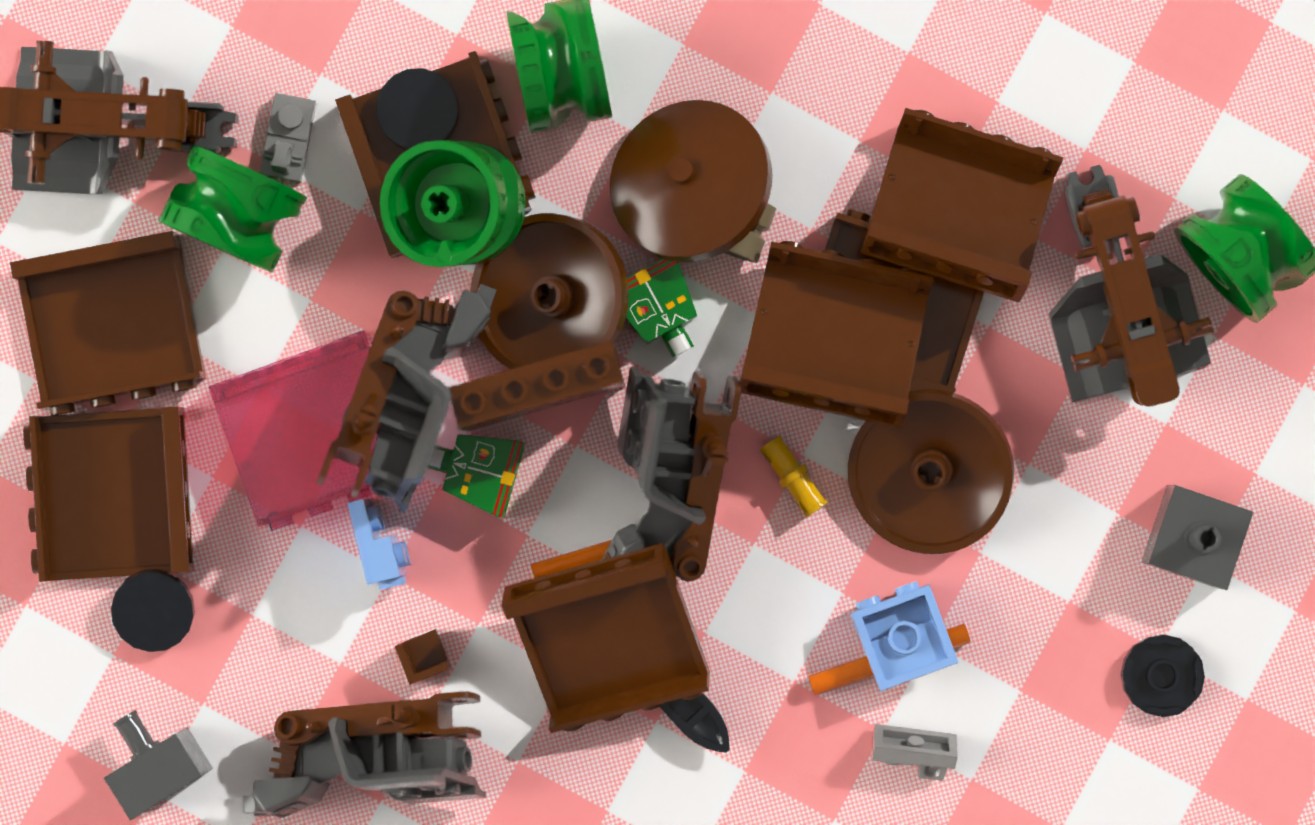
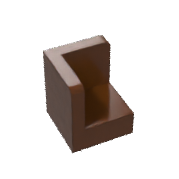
[395,629,451,685]

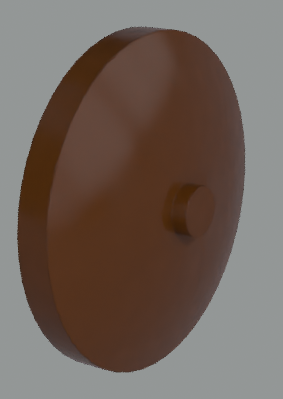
[610,100,773,262]
[470,213,629,369]
[848,389,1015,554]

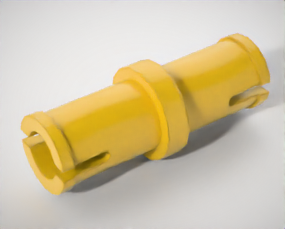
[759,435,828,518]

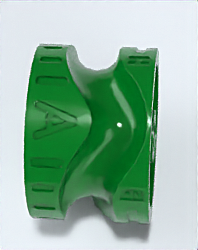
[506,0,613,134]
[380,140,526,267]
[158,145,307,273]
[1174,174,1315,323]

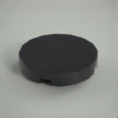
[376,68,459,150]
[111,569,195,652]
[1120,634,1205,717]

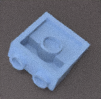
[347,499,411,590]
[850,581,959,692]

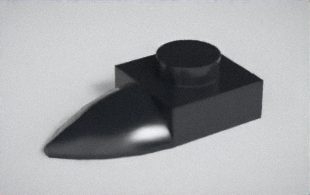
[660,693,730,753]

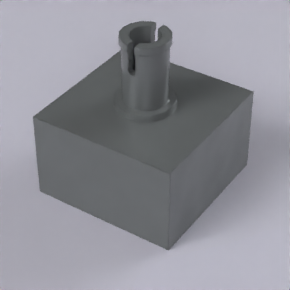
[1141,485,1254,590]
[104,710,213,821]

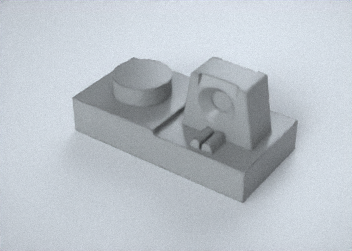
[260,93,317,182]
[872,724,957,781]

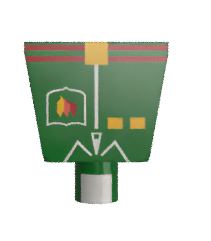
[626,259,697,358]
[428,434,526,518]

